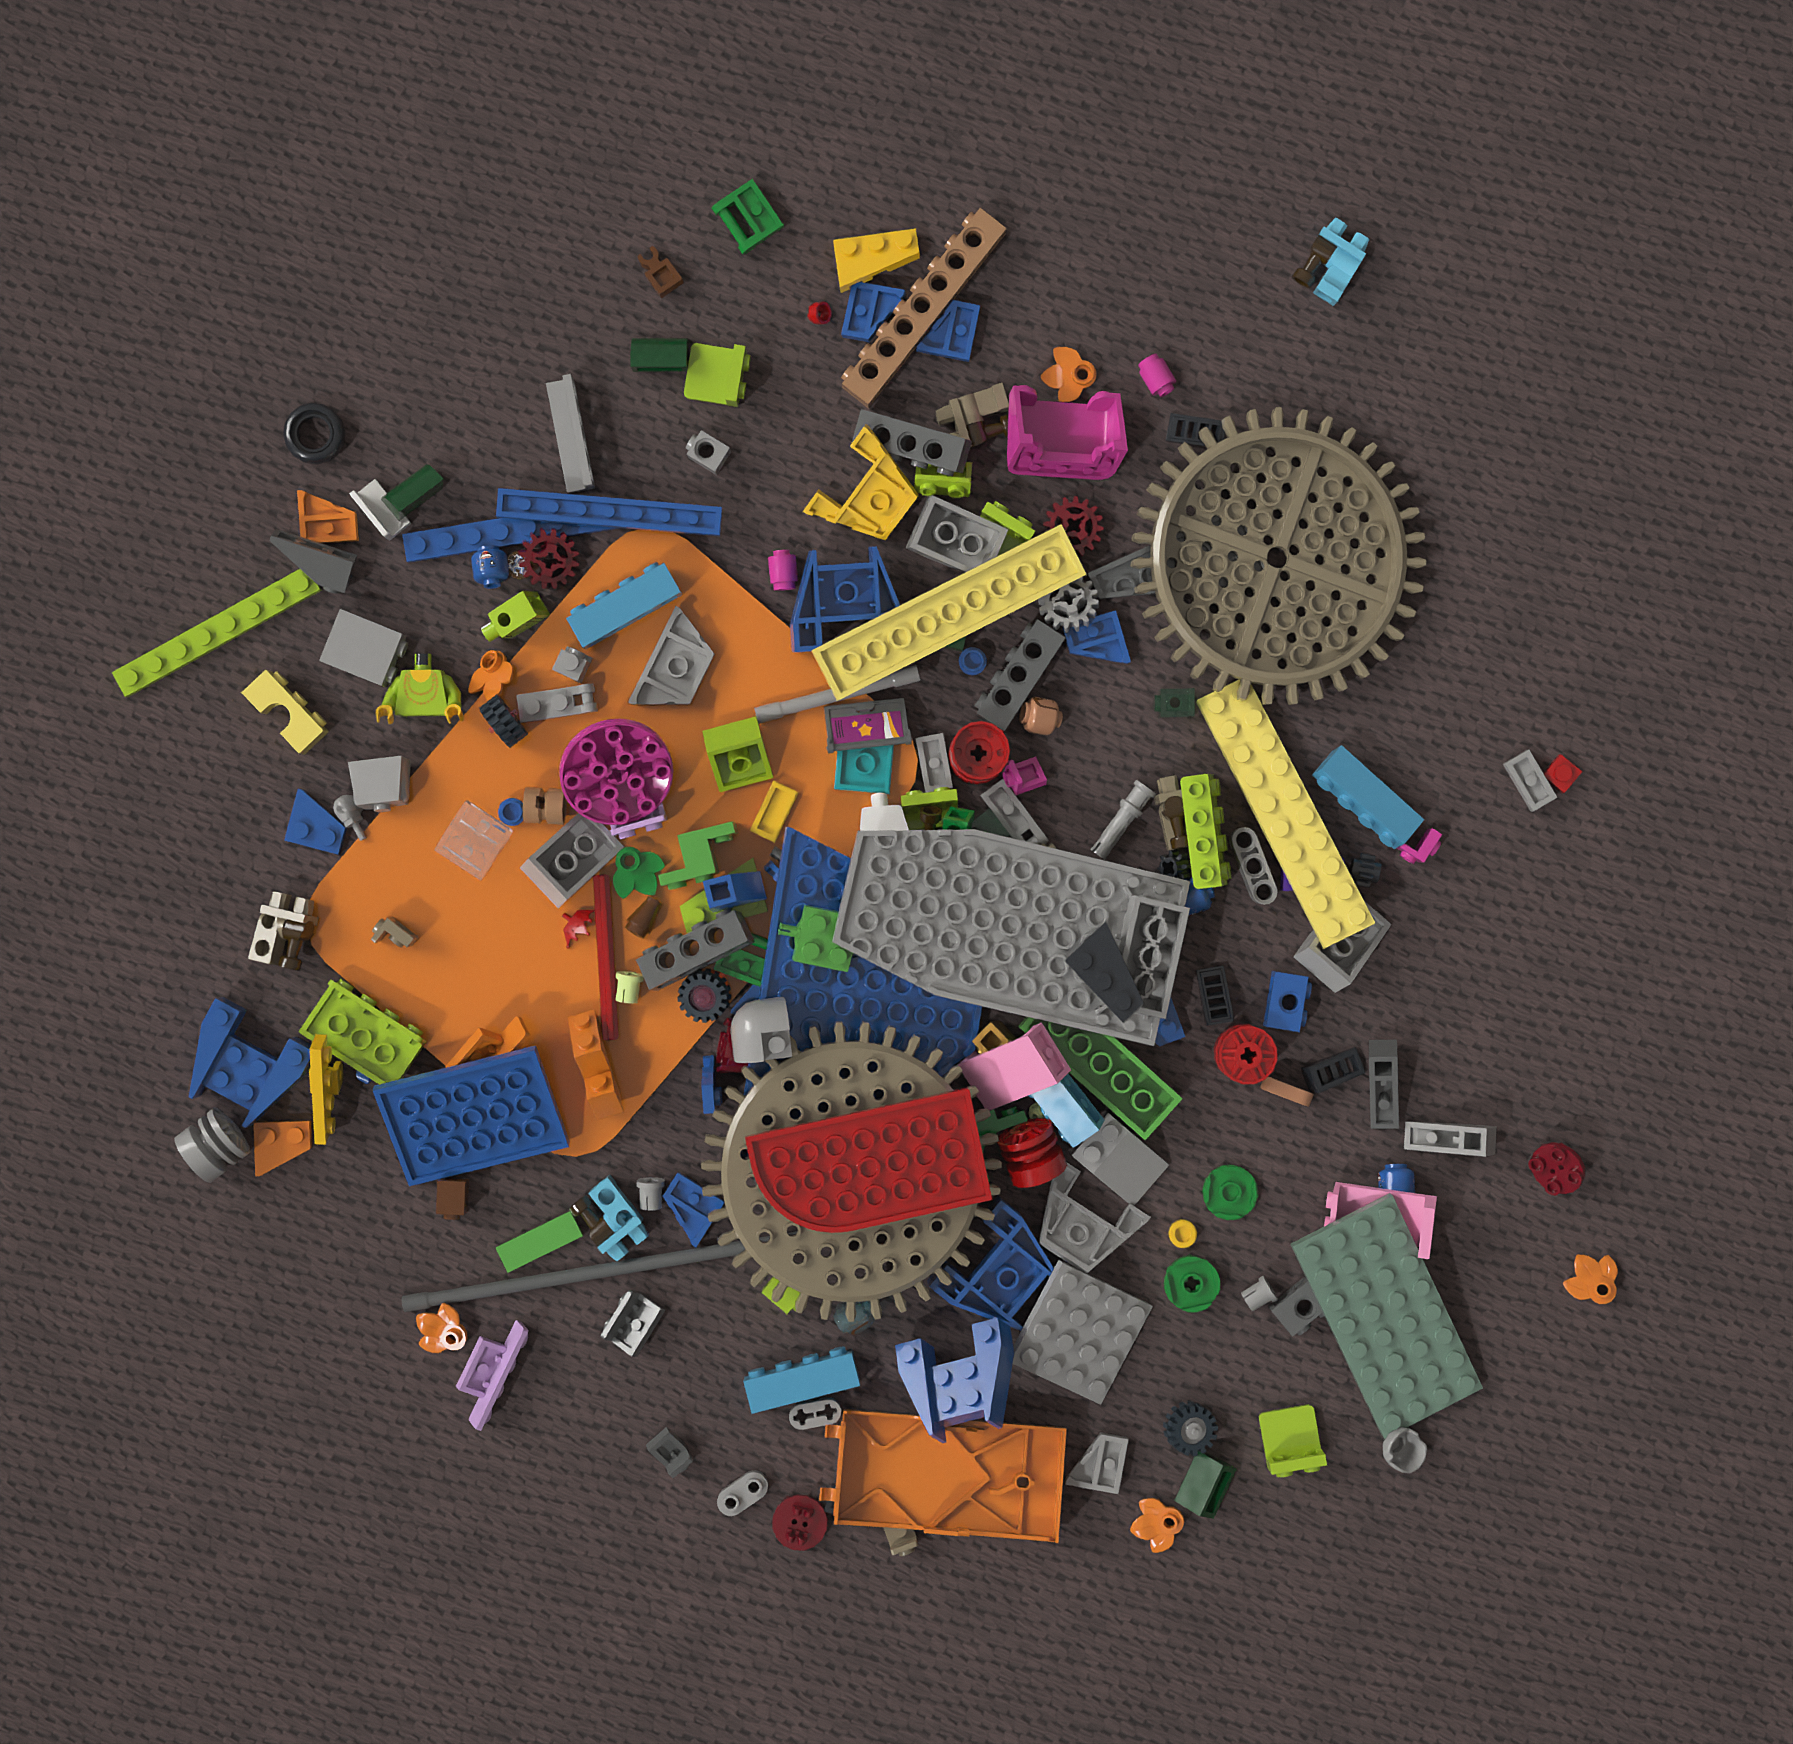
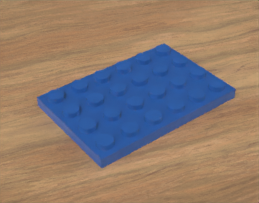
[373,1045,570,1186]

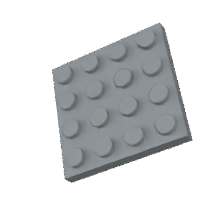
[1013,1260,1153,1405]

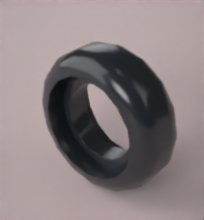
[283,403,346,465]

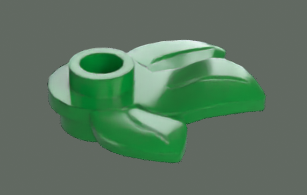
[613,847,665,899]

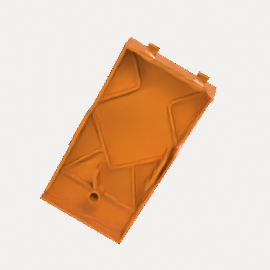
[819,1409,1067,1543]

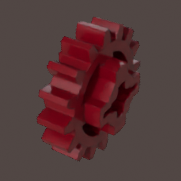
[1043,496,1104,557]
[518,528,579,589]

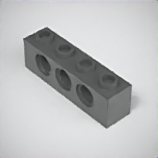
[852,409,972,477]
[975,619,1066,733]
[636,909,755,991]
[1268,1276,1324,1337]

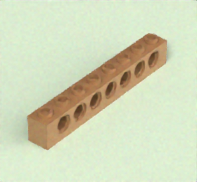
[841,208,1007,409]

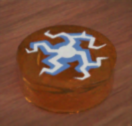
[507,551,534,580]

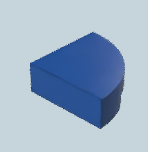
[764,860,779,882]

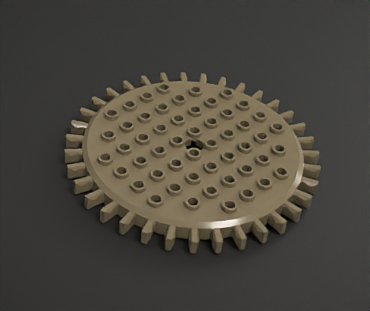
[1131,407,1426,705]
[701,1021,1002,1322]

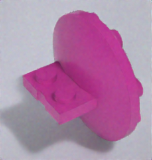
[559,719,673,825]

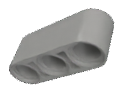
[1229,827,1277,905]

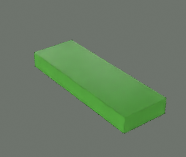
[496,1211,584,1272]

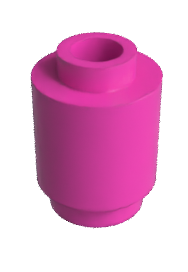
[1138,353,1177,397]
[768,550,798,591]

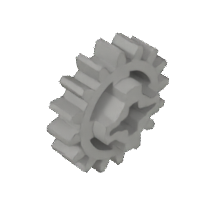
[1038,576,1099,633]

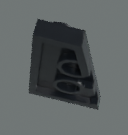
[1065,922,1145,1023]

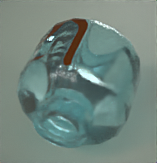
[833,1301,875,1335]

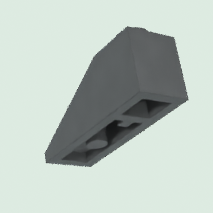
[270,529,357,594]
[1369,1040,1399,1129]

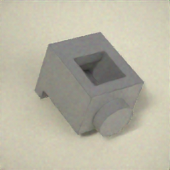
[552,646,593,683]

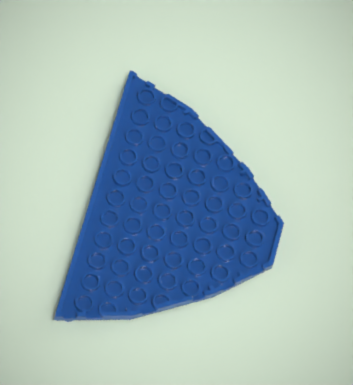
[740,827,982,1159]

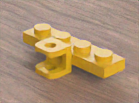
[309,1034,343,1145]

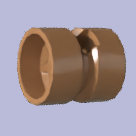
[523,787,567,825]

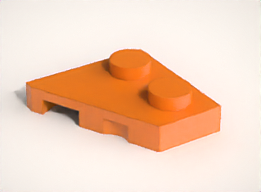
[297,490,359,544]
[254,1120,312,1177]

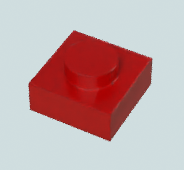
[1543,754,1582,793]

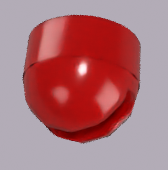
[807,302,832,325]

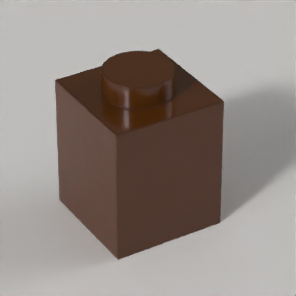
[436,1178,469,1220]

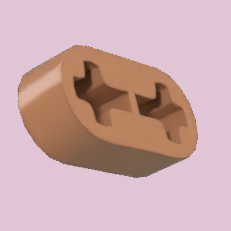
[1260,1076,1314,1107]

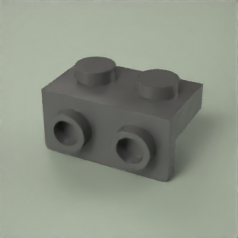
[600,1290,665,1357]

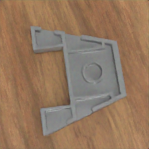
[1039,1162,1151,1273]

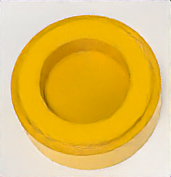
[1168,1219,1197,1248]

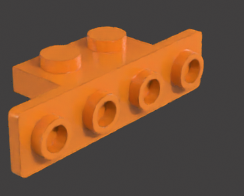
[446,1016,530,1068]

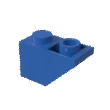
[703,871,767,913]

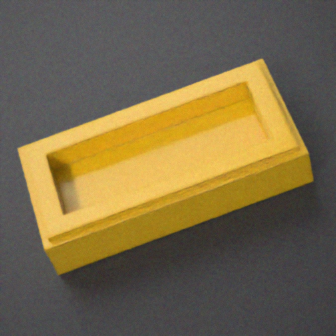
[750,780,799,843]

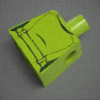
[481,591,550,642]

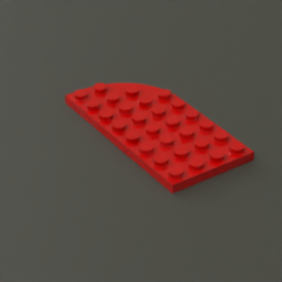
[745,1087,992,1233]

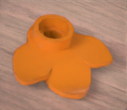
[1040,347,1096,402]
[468,650,513,701]
[1563,1254,1618,1304]
[416,1303,467,1353]
[1130,1498,1184,1553]

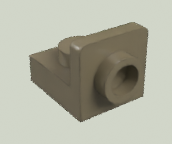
[371,917,419,948]
[883,1527,918,1556]

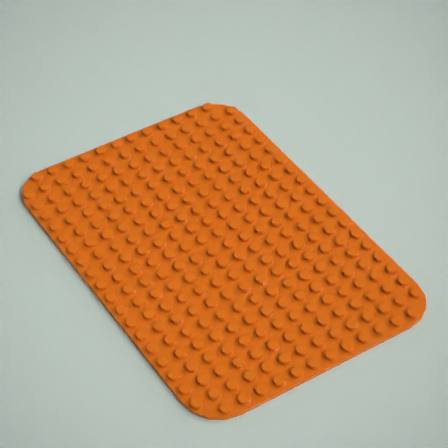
[310,529,918,1157]

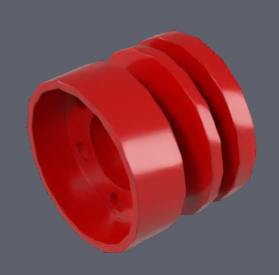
[948,721,1010,785]
[1214,1024,1277,1084]
[997,1118,1067,1188]

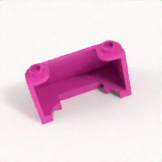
[1007,385,1128,480]

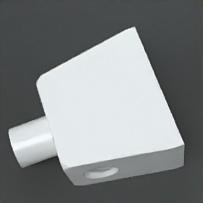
[860,793,909,831]

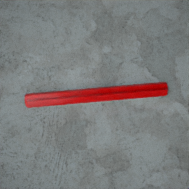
[593,874,619,1041]

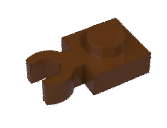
[638,246,684,299]

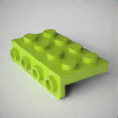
[1180,774,1231,889]
[299,979,427,1084]

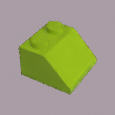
[702,716,773,792]

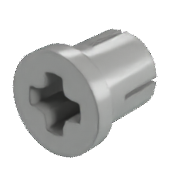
[637,1178,665,1210]
[1241,1276,1278,1311]

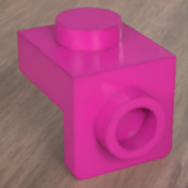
[1003,757,1047,796]
[1397,828,1442,864]

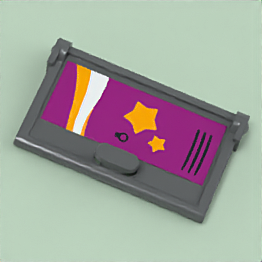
[824,698,912,754]

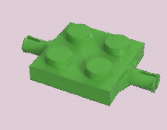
[778,905,854,972]

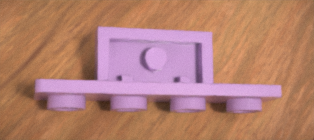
[456,1320,528,1431]

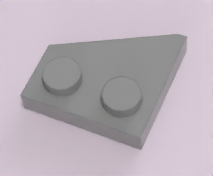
[1065,1432,1128,1494]

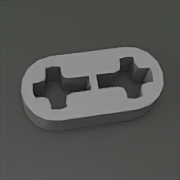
[789,1397,841,1430]

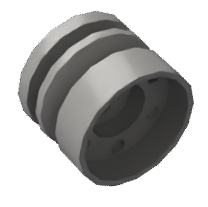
[174,1107,250,1183]

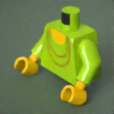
[376,654,464,724]

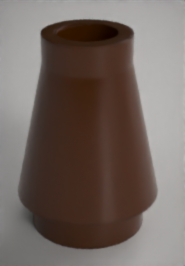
[625,896,662,939]

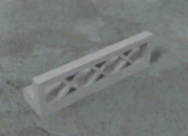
[546,374,595,494]

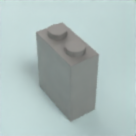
[319,609,408,687]

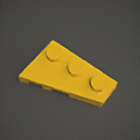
[833,229,920,293]

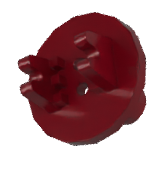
[1528,1142,1586,1196]
[772,1494,827,1551]

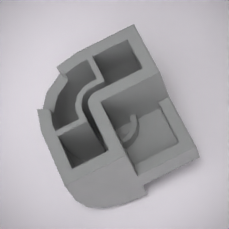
[731,997,792,1063]

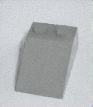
[906,495,1008,573]
[520,813,624,909]
[1294,901,1391,993]
[1070,1111,1169,1206]

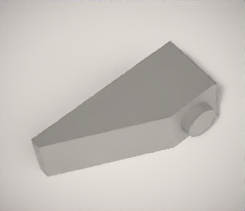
[1404,1121,1497,1157]

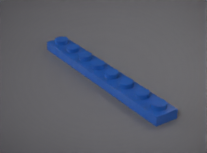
[496,488,723,536]
[402,498,622,563]

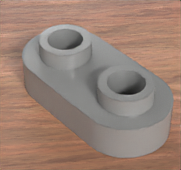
[717,1470,768,1516]

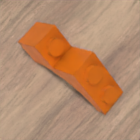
[568,1009,624,1120]

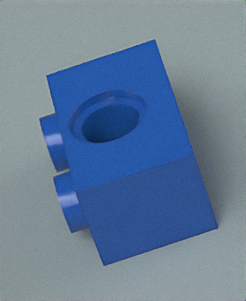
[1263,971,1312,1032]

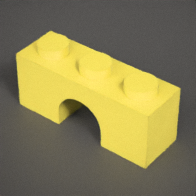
[241,670,328,755]

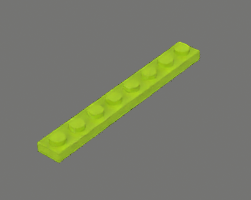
[112,569,322,697]

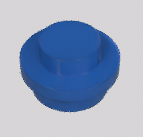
[959,647,986,675]
[498,798,523,826]

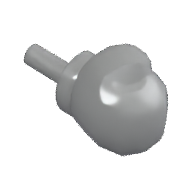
[333,795,366,841]

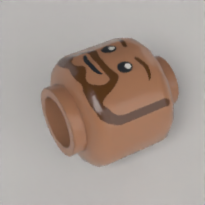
[1019,696,1063,735]

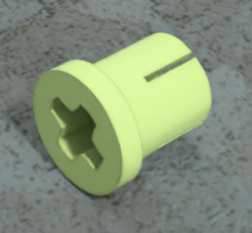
[616,971,644,1004]

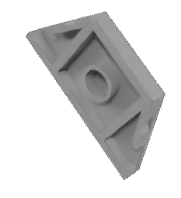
[628,606,715,705]

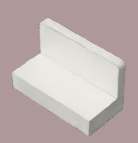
[349,479,411,541]

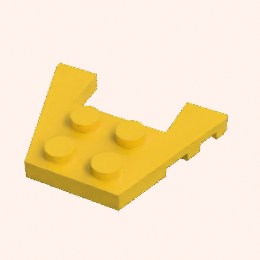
[803,424,919,540]

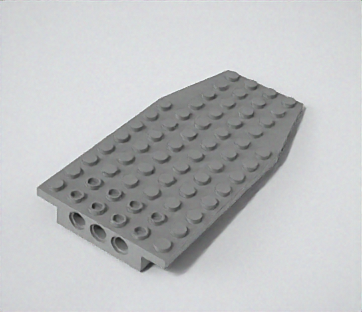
[832,829,1190,1046]

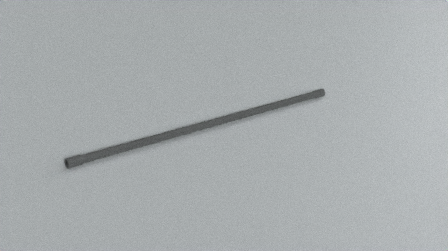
[402,1203,979,1312]

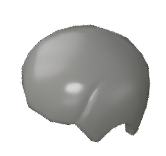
[1383,1427,1427,1473]

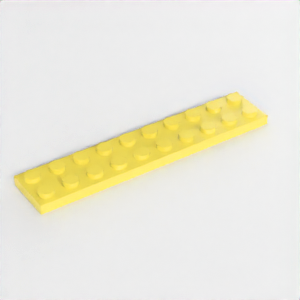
[812,524,1086,701]
[1196,680,1375,949]

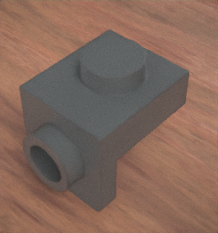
[646,1427,693,1478]

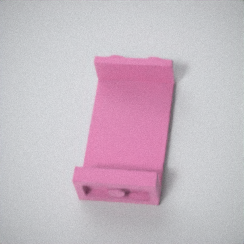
[958,1022,1071,1111]
[1324,1182,1437,1259]

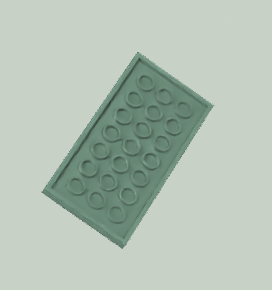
[1290,1193,1483,1439]

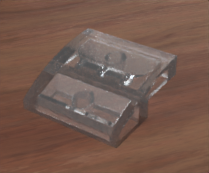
[434,800,514,881]

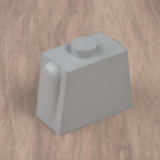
[348,756,411,812]

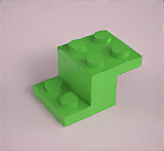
[658,821,738,890]

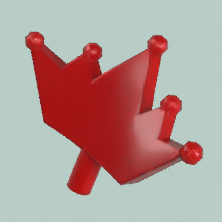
[562,908,595,949]

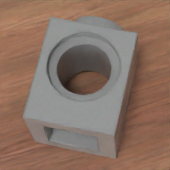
[686,430,731,475]

